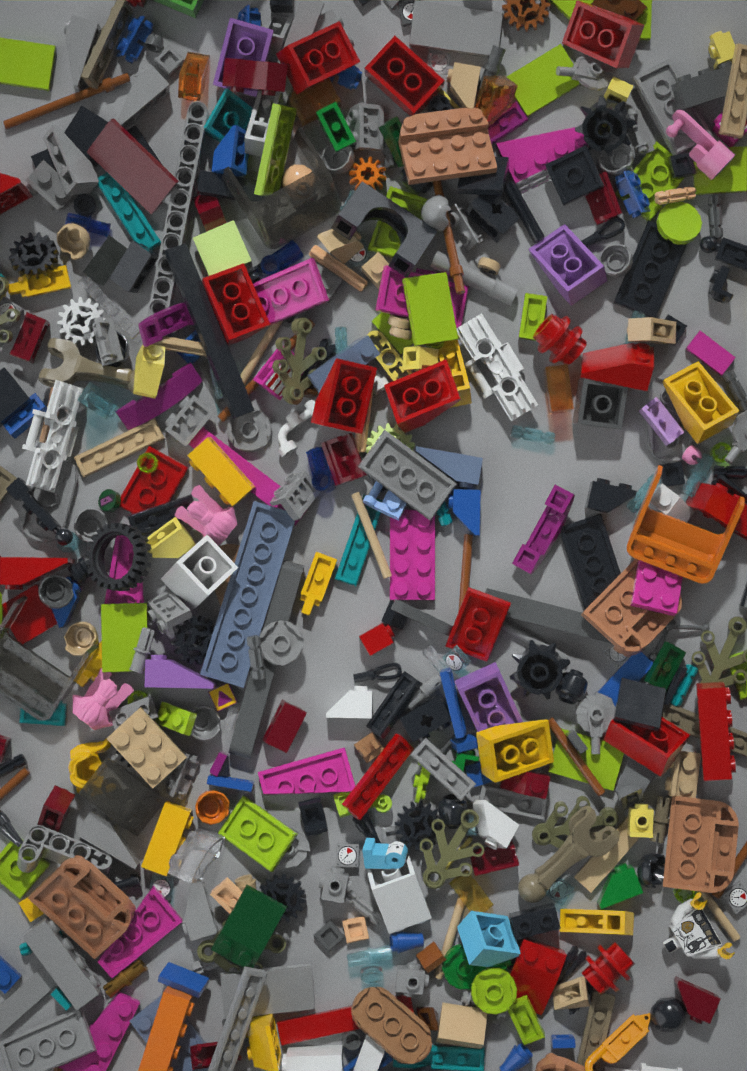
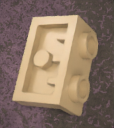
[665,751,701,798]

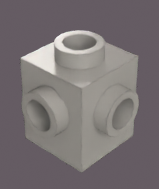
[318,867,352,903]
[395,962,429,997]

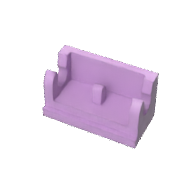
[639,397,684,446]

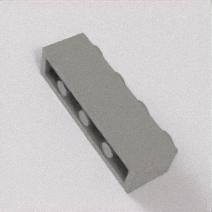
[22,916,101,1011]

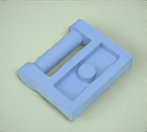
[362,481,407,521]

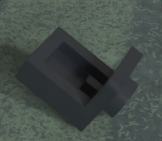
[708,265,733,303]
[298,797,328,836]

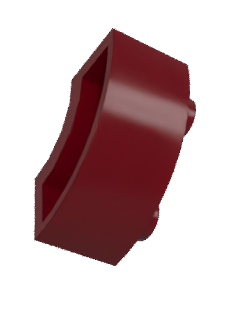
[222,58,288,96]

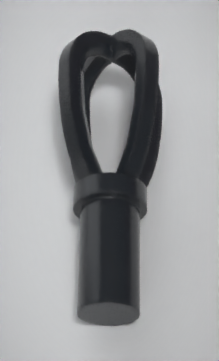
[581,217,625,247]
[353,663,402,683]

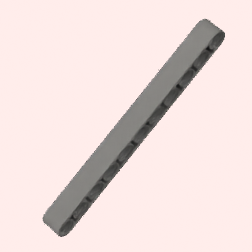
[146,101,209,336]

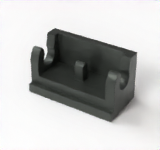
[83,235,127,286]

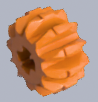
[349,157,387,190]

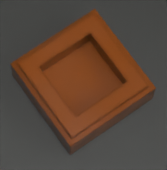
[416,942,446,973]

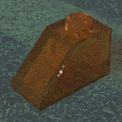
[178,52,210,101]
[475,76,518,127]

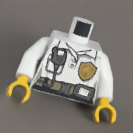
[663,892,735,960]

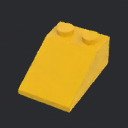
[662,361,739,444]
[476,719,554,783]
[245,1014,282,1071]

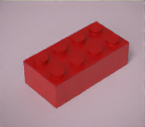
[696,682,736,781]

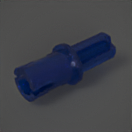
[65,213,111,237]

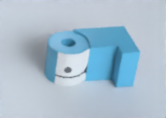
[362,838,408,869]

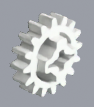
[57,297,106,347]

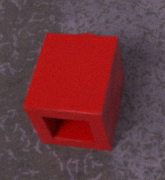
[359,623,395,656]

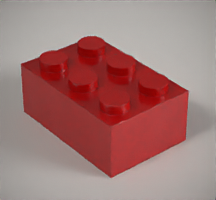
[364,35,445,116]

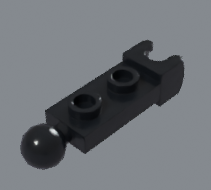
[699,236,747,272]
[6,477,73,546]

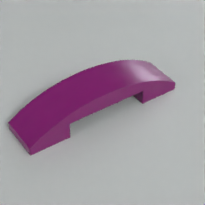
[138,302,194,347]
[115,362,203,430]
[512,484,575,574]

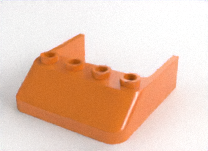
[627,465,745,584]

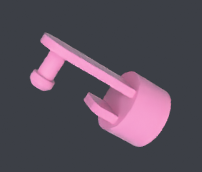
[666,110,735,180]

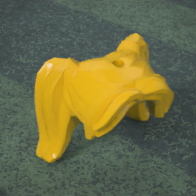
[68,739,120,796]

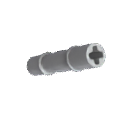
[430,251,518,306]

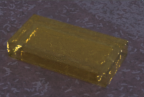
[448,869,494,913]

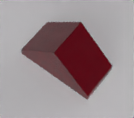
[193,195,227,232]

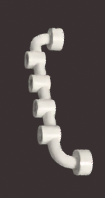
[278,374,389,458]

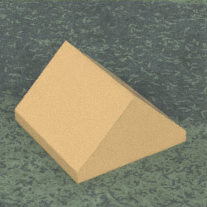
[436,1002,487,1049]

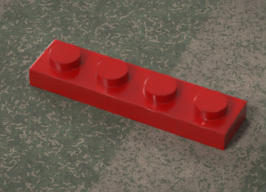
[341,734,414,820]

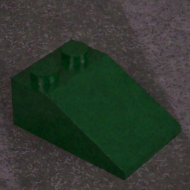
[211,885,287,968]

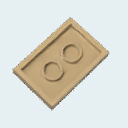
[106,707,187,789]

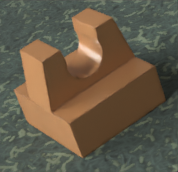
[354,732,384,763]

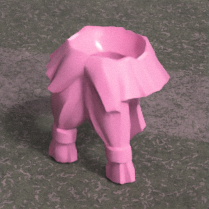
[175,485,238,546]
[73,668,134,730]

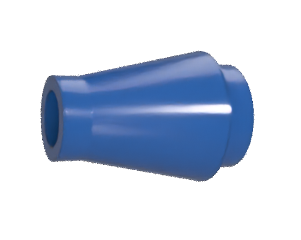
[390,931,424,954]
[499,1043,533,1071]

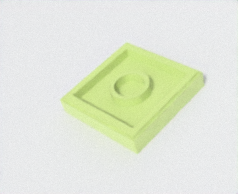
[193,220,252,276]

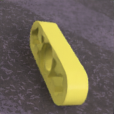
[367,331,412,381]

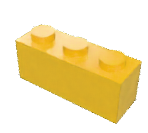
[187,437,255,506]
[141,801,194,876]

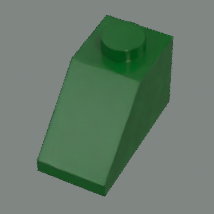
[316,102,356,152]
[597,863,643,909]

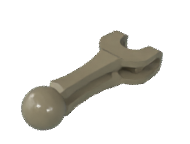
[38,338,141,396]
[518,806,620,903]

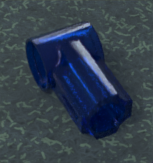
[261,240,304,278]
[306,447,336,493]

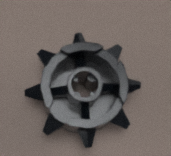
[575,95,637,156]
[509,640,570,700]

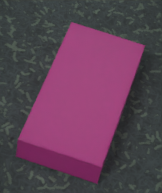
[686,331,736,376]

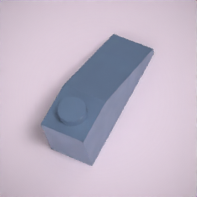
[307,335,380,393]
[415,446,483,489]

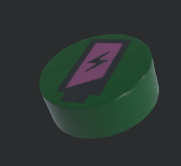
[98,489,121,513]

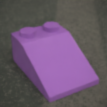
[213,18,274,97]
[529,224,607,306]
[145,654,217,689]
[455,662,523,732]

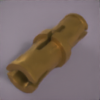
[103,958,148,998]

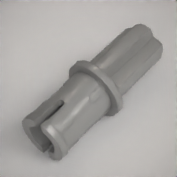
[129,628,155,674]
[407,672,443,710]

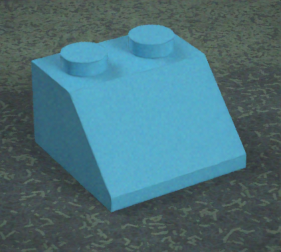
[457,911,521,967]

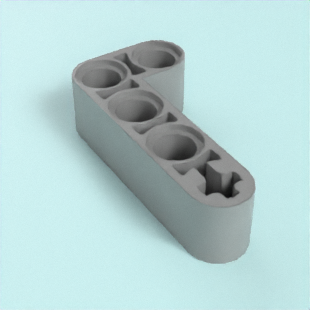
[17,825,112,876]

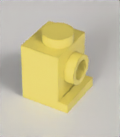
[708,31,735,70]
[403,346,439,371]
[627,803,654,838]

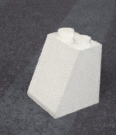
[161,535,238,612]
[366,853,432,934]
[282,1045,343,1071]

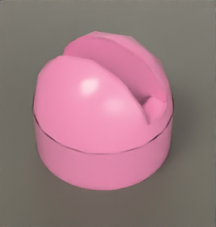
[682,445,702,465]

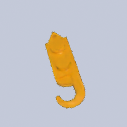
[584,1013,650,1071]

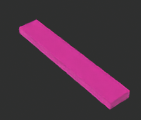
[189,427,309,526]

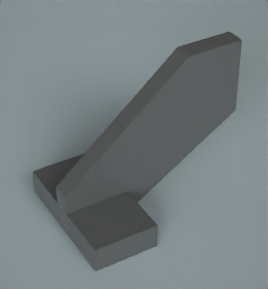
[615,757,656,811]

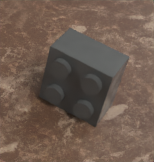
[572,378,628,430]

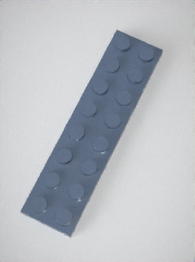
[200,501,295,688]

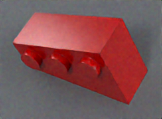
[685,482,747,540]

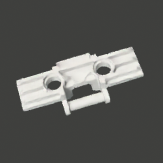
[457,313,538,422]
[22,380,84,493]

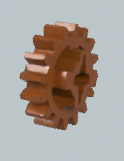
[502,0,551,32]

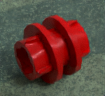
[533,314,587,365]
[582,942,635,995]

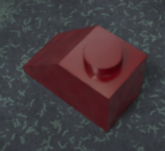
[500,771,551,799]
[37,785,75,833]
[674,976,721,1024]

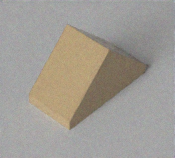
[552,977,590,1010]

